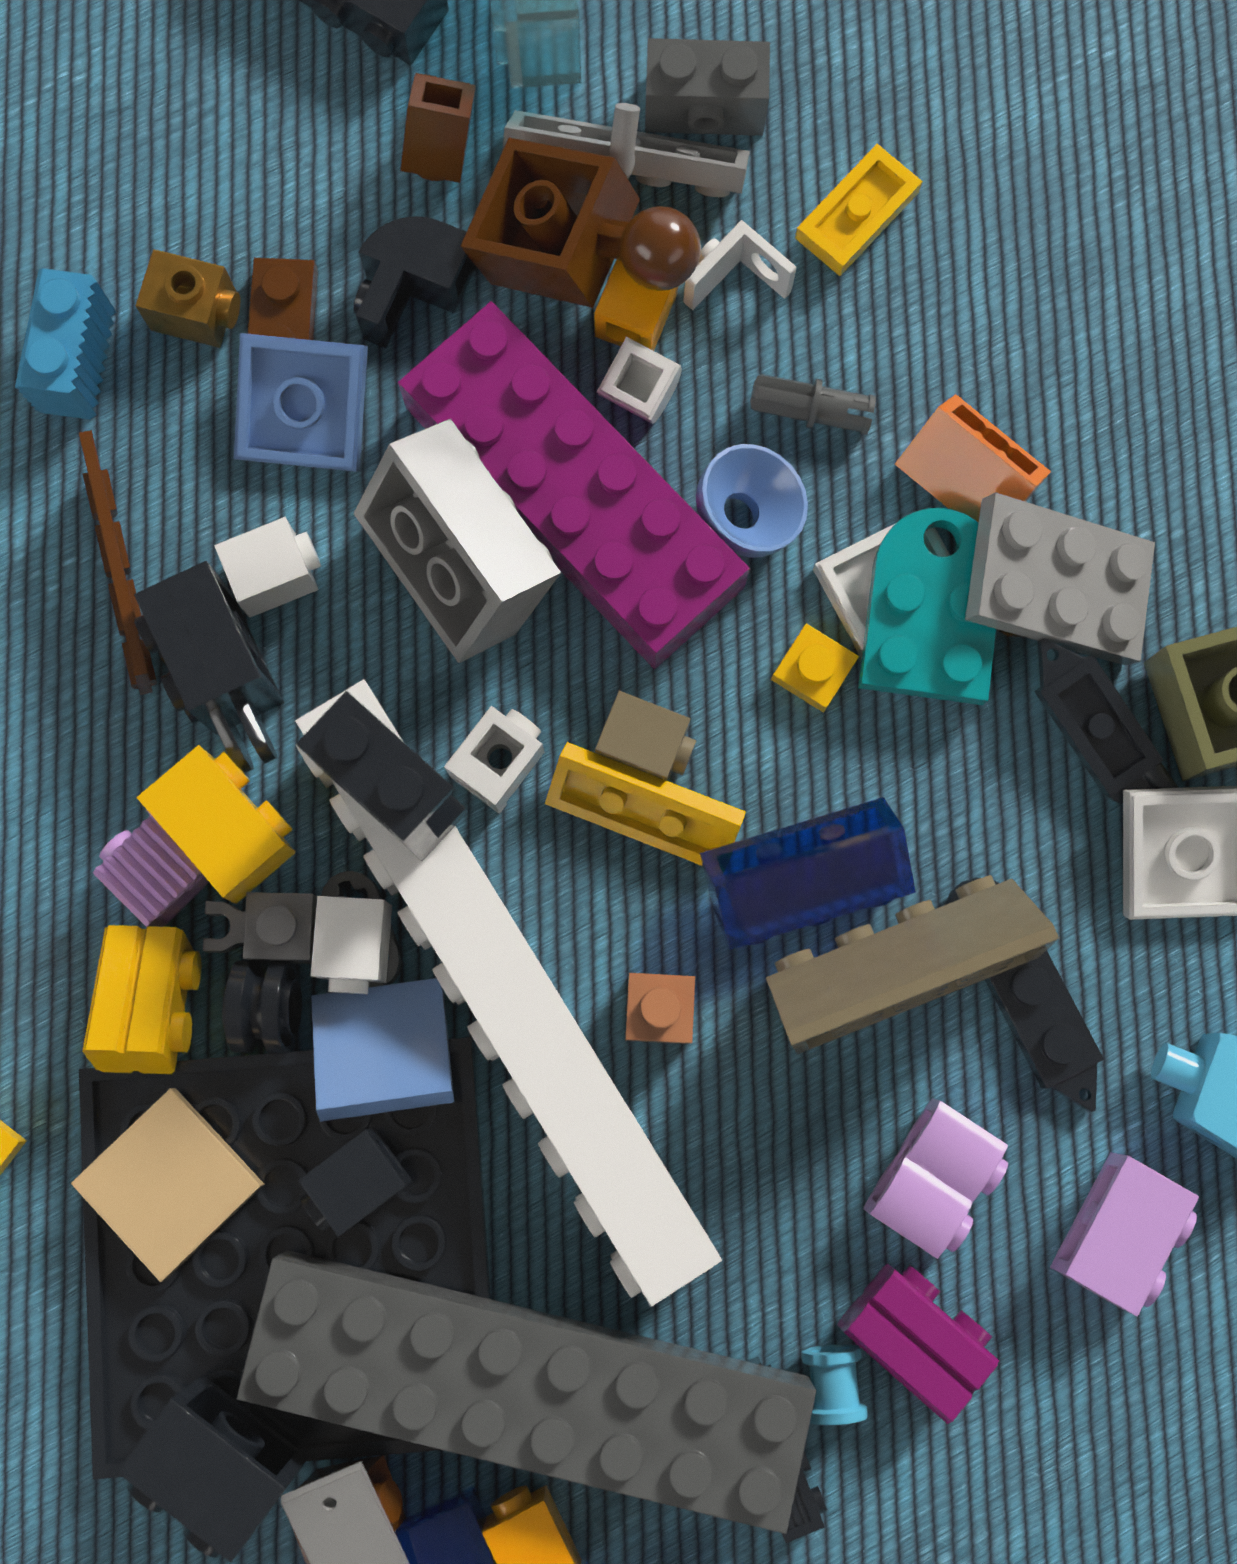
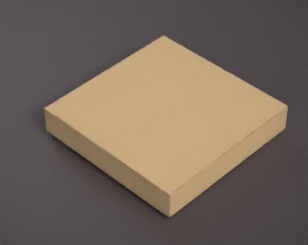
[71,1088,265,1282]

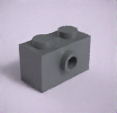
[645,38,770,136]

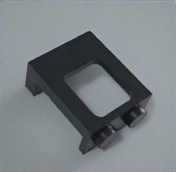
[296,690,468,861]

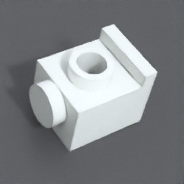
[444,706,545,814]

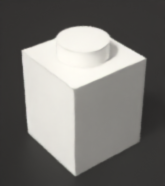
[214,517,321,618]
[311,896,392,994]

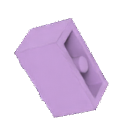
[1050,1152,1199,1316]

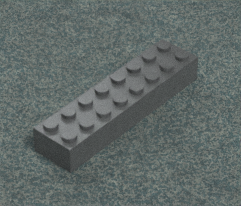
[237,1250,816,1534]

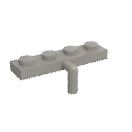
[502,103,750,197]

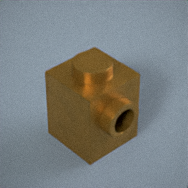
[135,249,240,348]

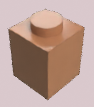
[625,973,695,1044]

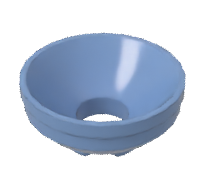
[696,444,808,557]

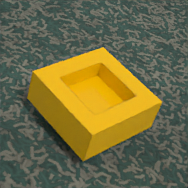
[771,623,859,713]

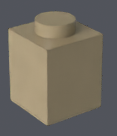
[595,690,697,781]

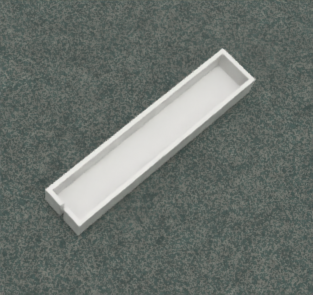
[295,679,722,1307]

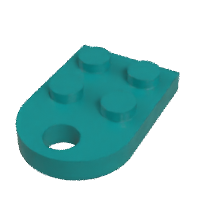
[858,508,996,705]

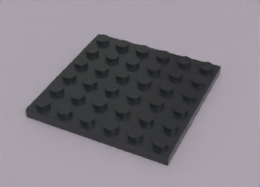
[79,1037,491,1479]

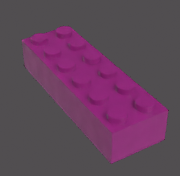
[398,301,750,670]

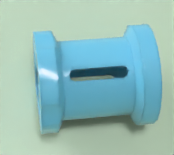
[801,1345,868,1425]

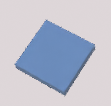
[234,333,368,472]
[311,978,454,1122]

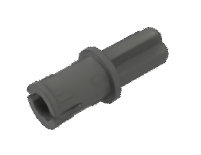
[750,374,876,435]

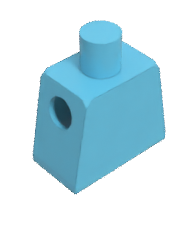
[1151,1033,1237,1159]

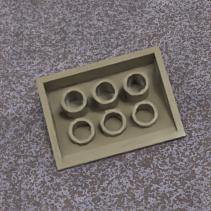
[766,875,1059,1054]

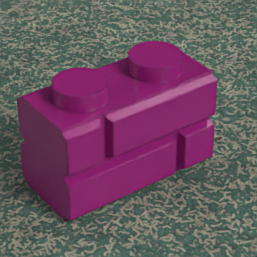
[837,1264,1000,1424]

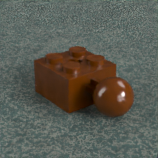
[460,137,701,308]

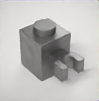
[203,892,317,964]

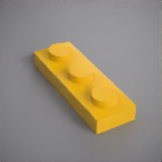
[545,742,746,873]

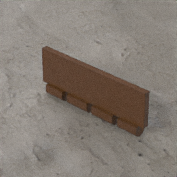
[79,430,157,695]

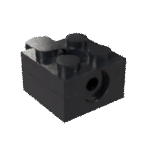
[134,561,284,774]

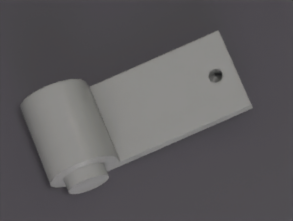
[281,1462,409,1564]

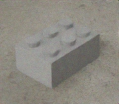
[353,419,561,663]

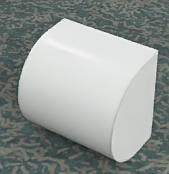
[597,336,682,424]

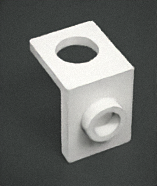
[683,220,797,310]

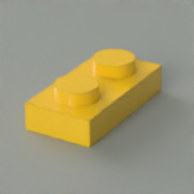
[795,144,923,276]

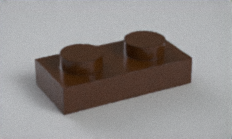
[248,257,318,340]

